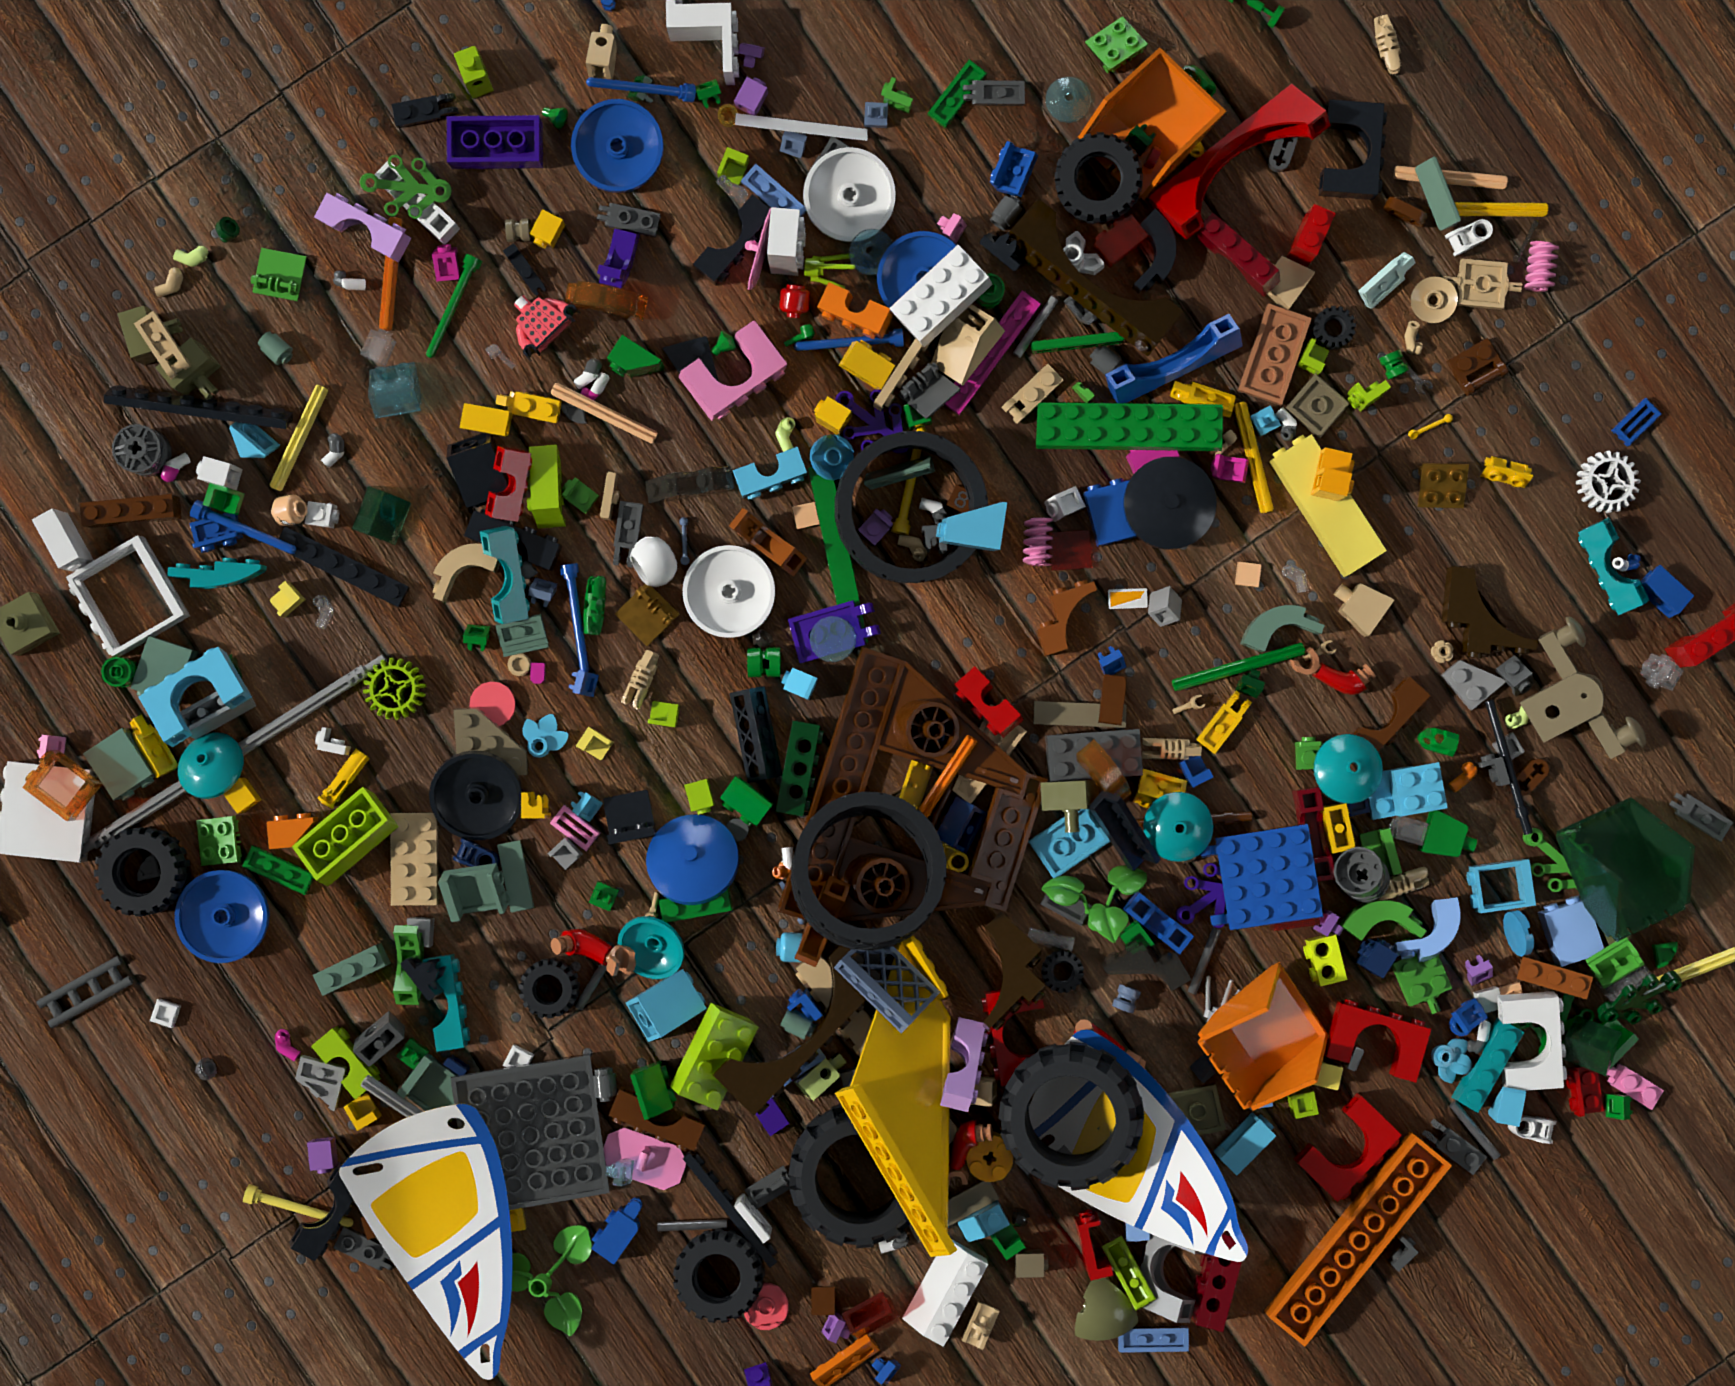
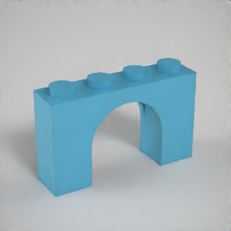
[138,647,252,747]

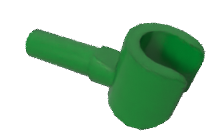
[784,324,814,347]

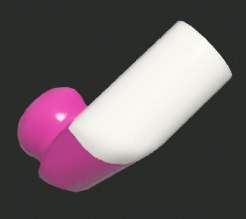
[580,372,610,400]
[161,453,191,482]

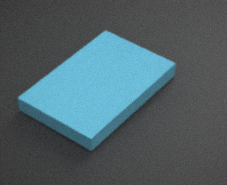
[1028,809,1110,878]

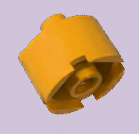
[966,1131,1013,1182]

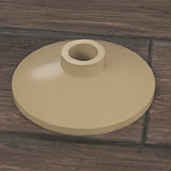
[1411,277,1458,323]

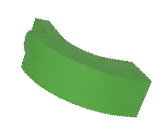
[1339,899,1426,941]
[393,925,424,1005]

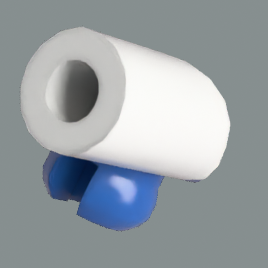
[1612,554,1641,571]

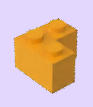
[1311,447,1354,501]

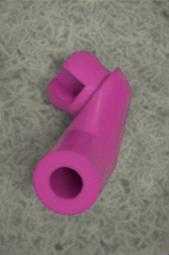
[275,1029,301,1062]

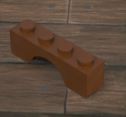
[80,494,182,528]
[1352,677,1431,755]
[608,1086,706,1152]

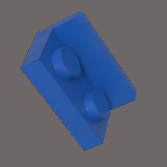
[787,988,824,1021]

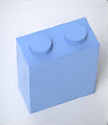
[1537,896,1604,967]

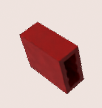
[1286,204,1335,267]

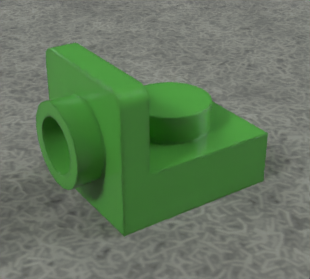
[881,77,913,114]
[561,477,600,514]
[1295,737,1322,770]

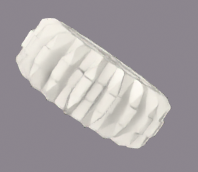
[1575,451,1641,513]

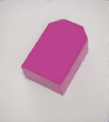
[530,663,546,684]

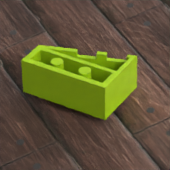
[526,445,566,529]

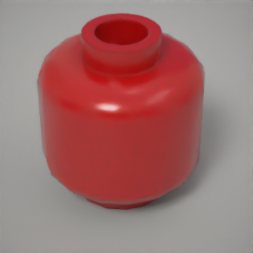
[779,284,810,318]

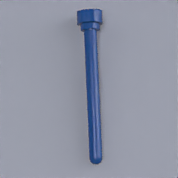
[586,77,696,103]
[794,328,904,351]
[190,500,296,554]
[560,563,589,672]

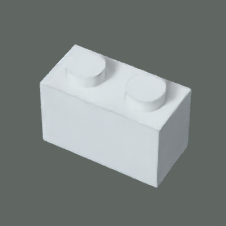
[196,456,243,491]

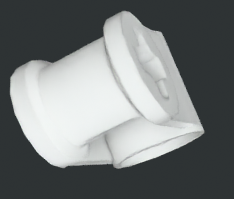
[1445,219,1493,257]
[1508,1115,1557,1144]

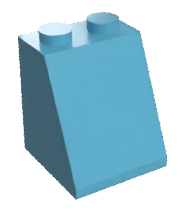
[936,502,1007,551]
[625,969,707,1042]

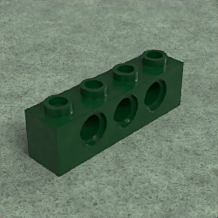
[776,721,824,816]

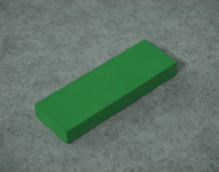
[927,59,987,129]
[242,845,314,895]

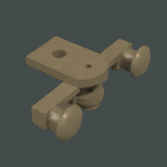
[1520,617,1646,759]

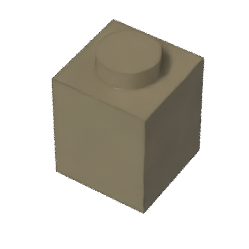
[1015,1249,1048,1278]

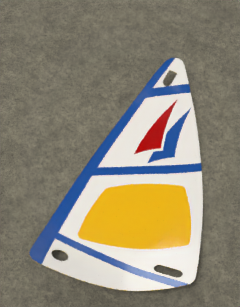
[1029,1029,1248,1262]
[339,1104,512,1380]

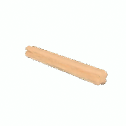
[1393,166,1508,189]
[551,383,658,443]

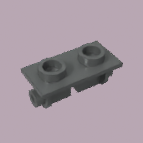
[744,1165,790,1210]

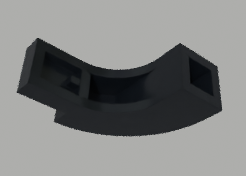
[1132,208,1176,294]

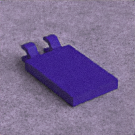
[788,600,881,664]

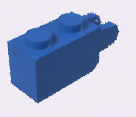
[591,1197,643,1265]

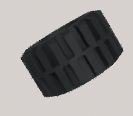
[519,958,580,1019]

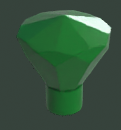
[542,107,568,130]
[711,331,737,356]

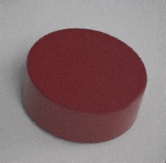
[1143,145,1162,169]

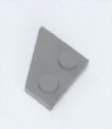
[1441,660,1506,710]
[295,1055,347,1111]

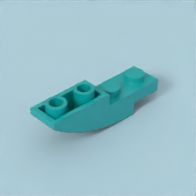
[167,558,267,589]

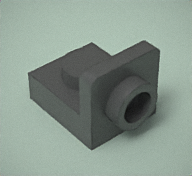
[1475,754,1510,786]
[1387,1232,1419,1272]

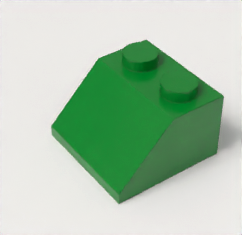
[607,335,665,378]
[720,776,774,827]
[630,1061,677,1120]

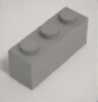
[180,686,256,740]

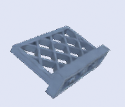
[834,927,940,1033]

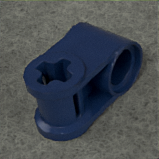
[453,838,500,867]

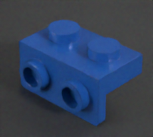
[990,141,1038,197]
[189,513,243,553]

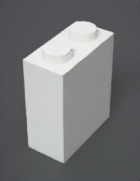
[32,508,94,572]

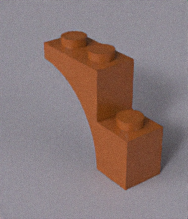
[1036,579,1097,657]
[794,876,851,967]

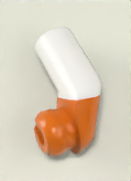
[772,847,794,879]

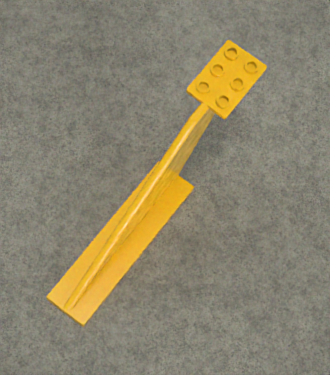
[835,935,957,1257]

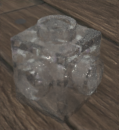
[1640,653,1683,691]

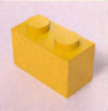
[838,340,895,390]
[814,396,852,435]
[1323,803,1355,853]

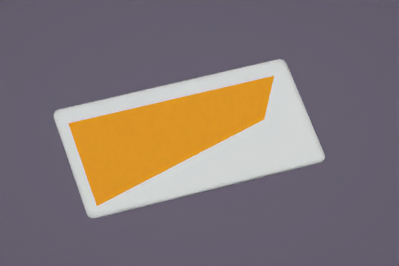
[1108,588,1148,609]

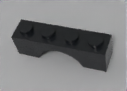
[693,194,770,286]
[464,509,563,571]
[289,1162,363,1261]

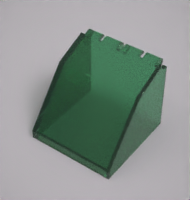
[1556,797,1695,942]

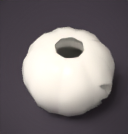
[630,537,677,587]

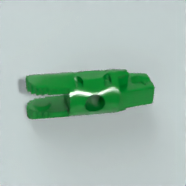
[583,576,606,635]

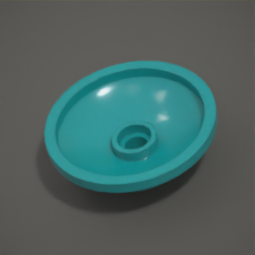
[178,732,244,799]
[1314,734,1383,804]
[1143,792,1213,862]
[618,916,685,979]

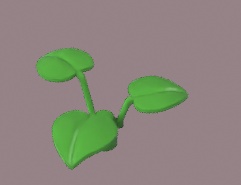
[1042,865,1147,943]
[512,1225,592,1336]

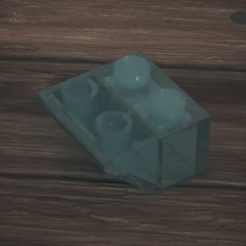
[368,362,421,419]

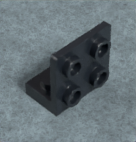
[603,790,656,844]

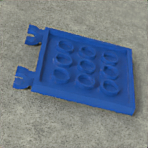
[1201,824,1324,931]

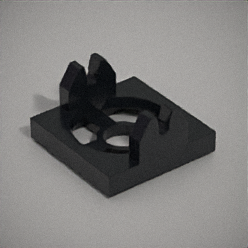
[980,231,1027,271]
[400,955,446,1001]

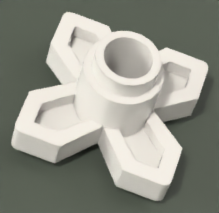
[1063,231,1104,275]

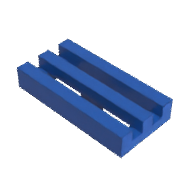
[1611,398,1662,446]

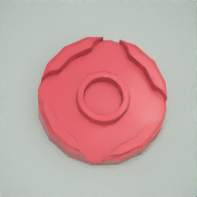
[469,681,516,726]
[744,1283,789,1330]

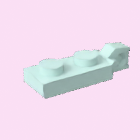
[1358,252,1416,309]

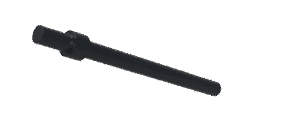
[1485,699,1533,835]

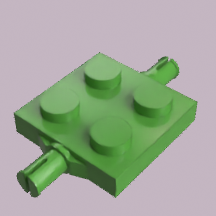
[1392,938,1452,1014]

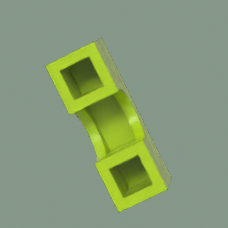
[311,1026,381,1100]

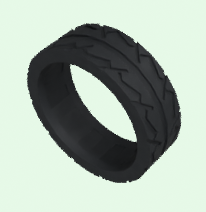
[835,431,988,583]
[791,792,946,951]

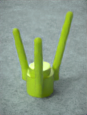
[804,253,855,289]

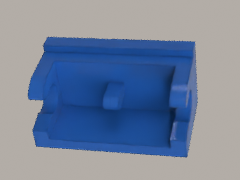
[1641,565,1694,618]

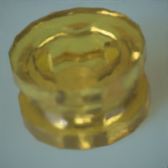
[717,104,738,127]

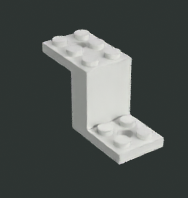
[666,0,739,85]

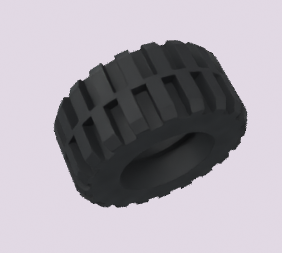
[1055,132,1143,225]
[94,827,191,917]
[673,1228,765,1323]

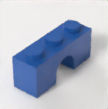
[1123,892,1194,954]

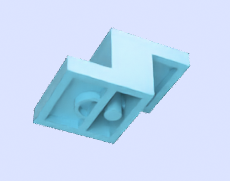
[1368,762,1448,820]

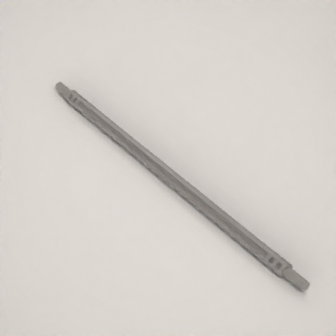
[82,654,387,856]

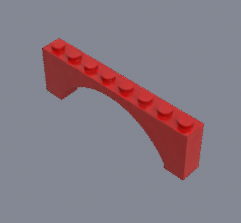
[1148,84,1331,240]

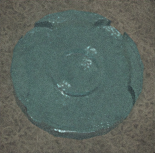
[810,616,856,662]

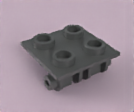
[898,362,961,419]

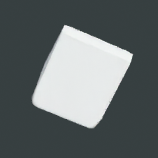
[1473,986,1500,1013]

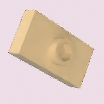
[600,472,619,521]

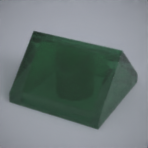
[352,486,411,545]
[1562,1015,1623,1076]

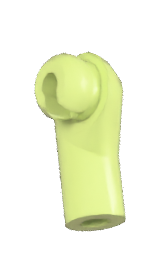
[173,246,209,267]
[775,417,795,452]
[1505,706,1529,729]

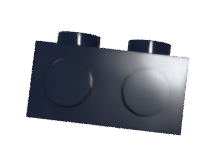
[937,796,988,854]
[1354,938,1398,978]

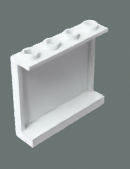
[0,761,97,862]

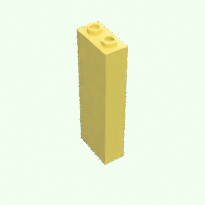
[1269,434,1387,577]

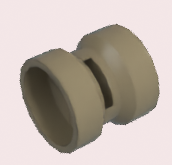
[505,218,532,242]

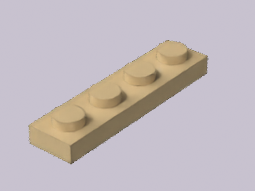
[873,339,931,411]

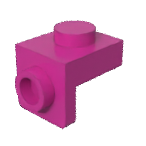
[1211,454,1249,483]

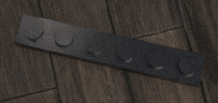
[279,527,410,608]
[683,1150,778,1268]

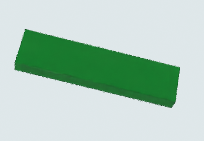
[1031,332,1124,354]

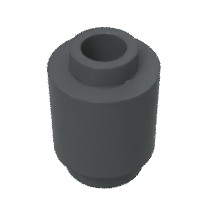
[990,195,1023,231]
[1089,345,1124,375]
[593,1067,618,1102]

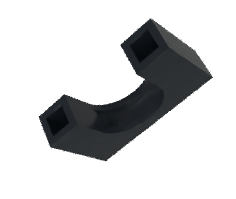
[1319,99,1387,200]

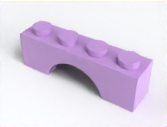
[314,193,411,263]
[940,1017,988,1112]

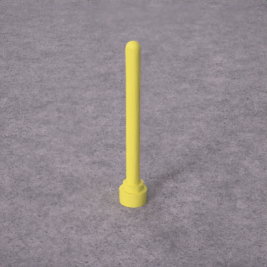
[243,1184,353,1227]

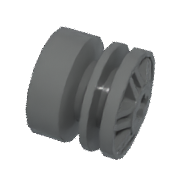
[112,424,172,477]
[1334,847,1390,903]

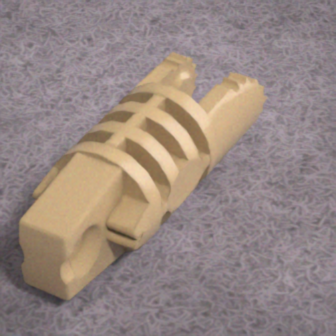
[1374,14,1401,76]
[621,650,659,710]
[1142,738,1202,760]
[1376,867,1429,901]

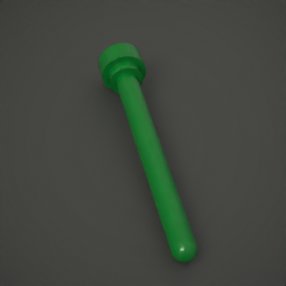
[426,254,483,358]

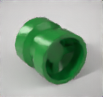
[1379,349,1409,380]

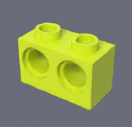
[1303,933,1347,987]

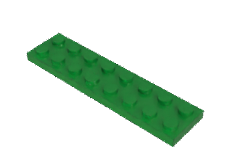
[1036,403,1223,451]

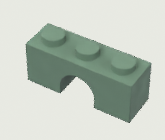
[313,943,391,996]

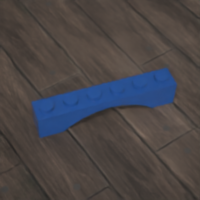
[1105,314,1243,403]

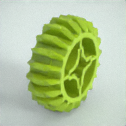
[363,658,426,720]

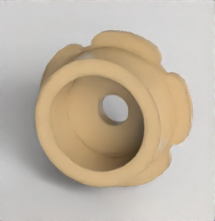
[1431,640,1454,663]

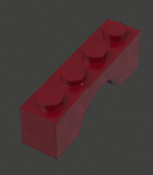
[1197,213,1280,297]
[1292,787,1335,882]

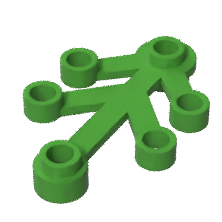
[359,155,451,219]
[1523,828,1598,894]

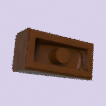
[1098,674,1127,725]

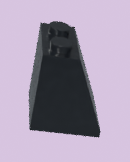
[446,433,509,508]

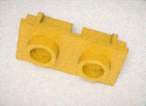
[1480,456,1533,488]

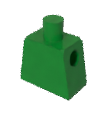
[1417,810,1477,857]

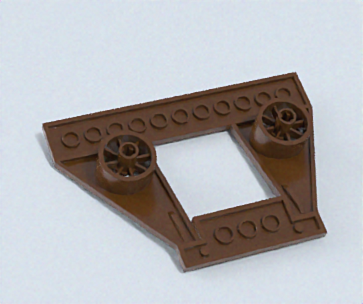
[777,647,1048,922]

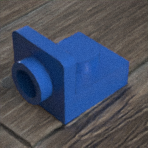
[1451,998,1488,1033]

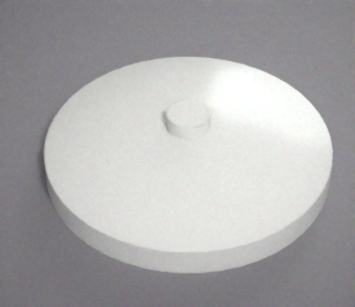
[803,147,895,242]
[683,545,775,638]

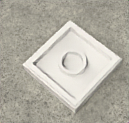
[734,1193,772,1243]

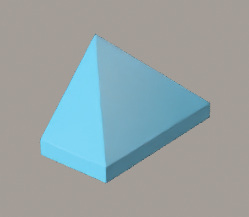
[229,422,280,458]

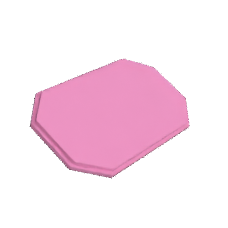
[745,207,776,290]
[603,1128,686,1190]

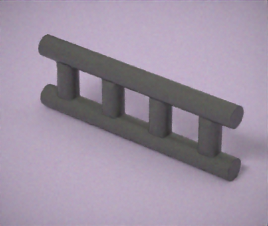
[37,956,134,1029]

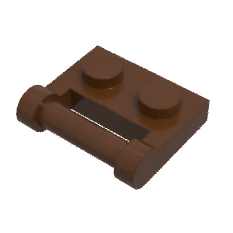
[1446,338,1508,396]

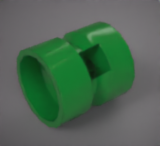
[975,273,1005,309]
[747,647,781,678]
[101,657,138,688]

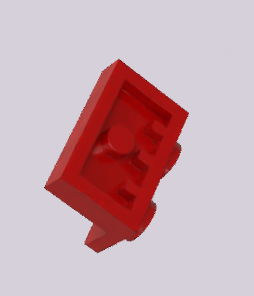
[1566,1064,1604,1117]

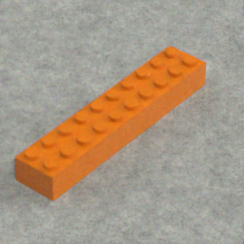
[1264,1131,1452,1347]

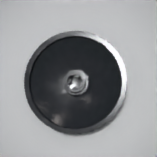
[1123,457,1217,550]
[429,751,523,840]

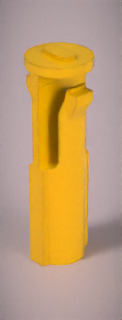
[318,749,369,809]

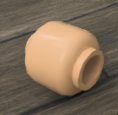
[271,495,307,526]

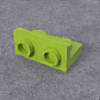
[1347,380,1391,412]

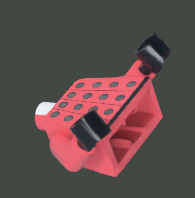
[514,295,581,362]

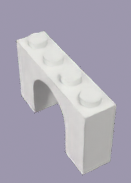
[1497,991,1567,1091]

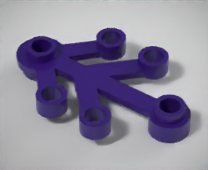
[836,389,909,454]
[1175,863,1225,928]

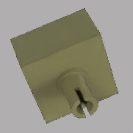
[117,305,183,365]
[155,338,221,400]
[0,592,60,656]
[1041,779,1099,833]

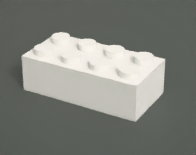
[767,207,806,276]
[890,245,993,347]

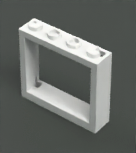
[66,535,190,657]

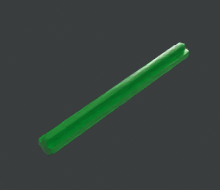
[1172,643,1305,691]

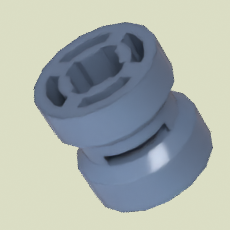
[1112,984,1141,1014]

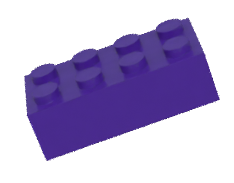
[447,115,543,169]

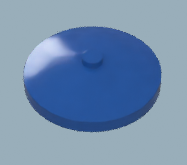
[571,99,664,193]
[877,231,957,308]
[646,815,739,905]
[175,870,269,963]

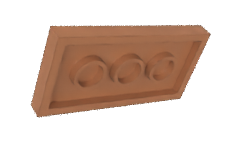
[1237,303,1312,406]

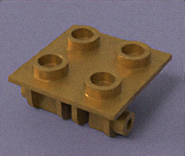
[1417,463,1469,508]
[615,584,679,646]

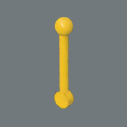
[1408,414,1453,439]

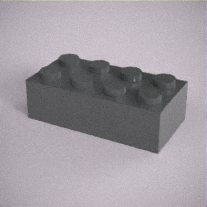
[1045,729,1143,782]

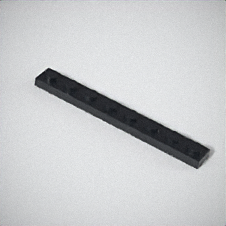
[104,385,293,429]

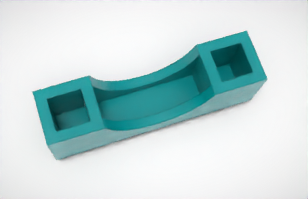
[1578,517,1649,615]
[480,526,530,624]
[423,954,470,1052]
[1451,1018,1524,1113]

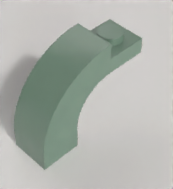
[1240,605,1325,652]

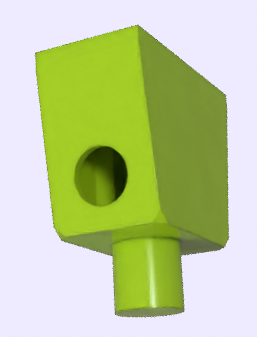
[454,46,494,99]

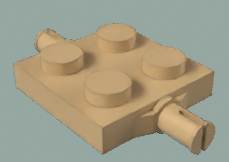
[1443,259,1522,310]

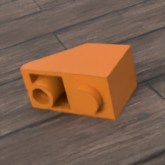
[267,813,318,849]

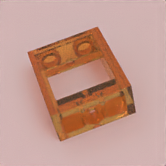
[22,750,103,821]

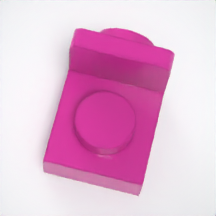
[432,244,460,282]

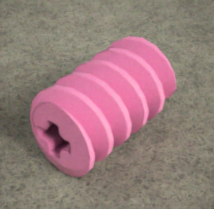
[1524,241,1559,292]
[1023,518,1053,566]

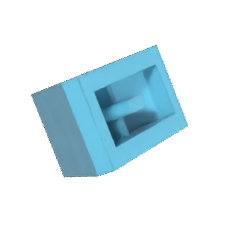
[1488,1087,1526,1127]

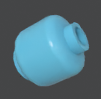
[776,932,803,962]

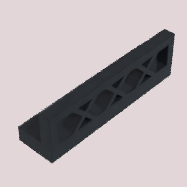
[729,686,783,783]
[1088,790,1161,871]

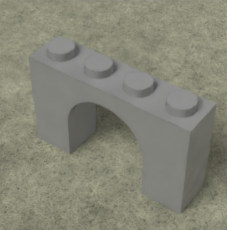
[1140,1234,1206,1323]

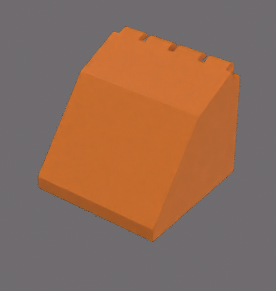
[1078,47,1226,200]
[1198,962,1329,1111]

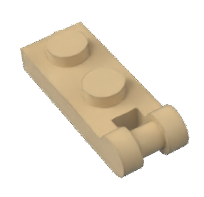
[134,311,191,379]
[1001,364,1063,424]

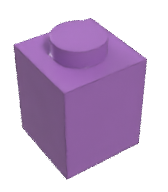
[734,77,768,116]
[307,1137,338,1174]

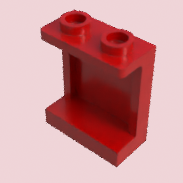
[1074,1209,1113,1281]

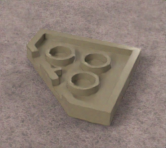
[454,707,528,775]

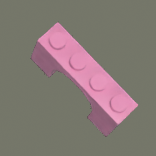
[679,320,787,421]

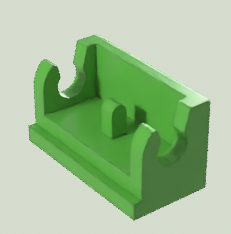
[1585,936,1644,989]

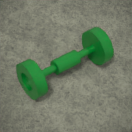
[1227,0,1285,29]

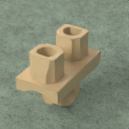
[961,1301,1000,1350]

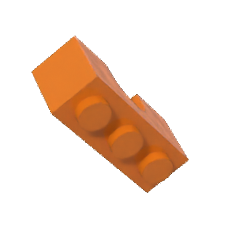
[817,282,894,339]

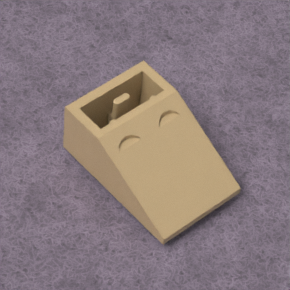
[931,304,1005,386]

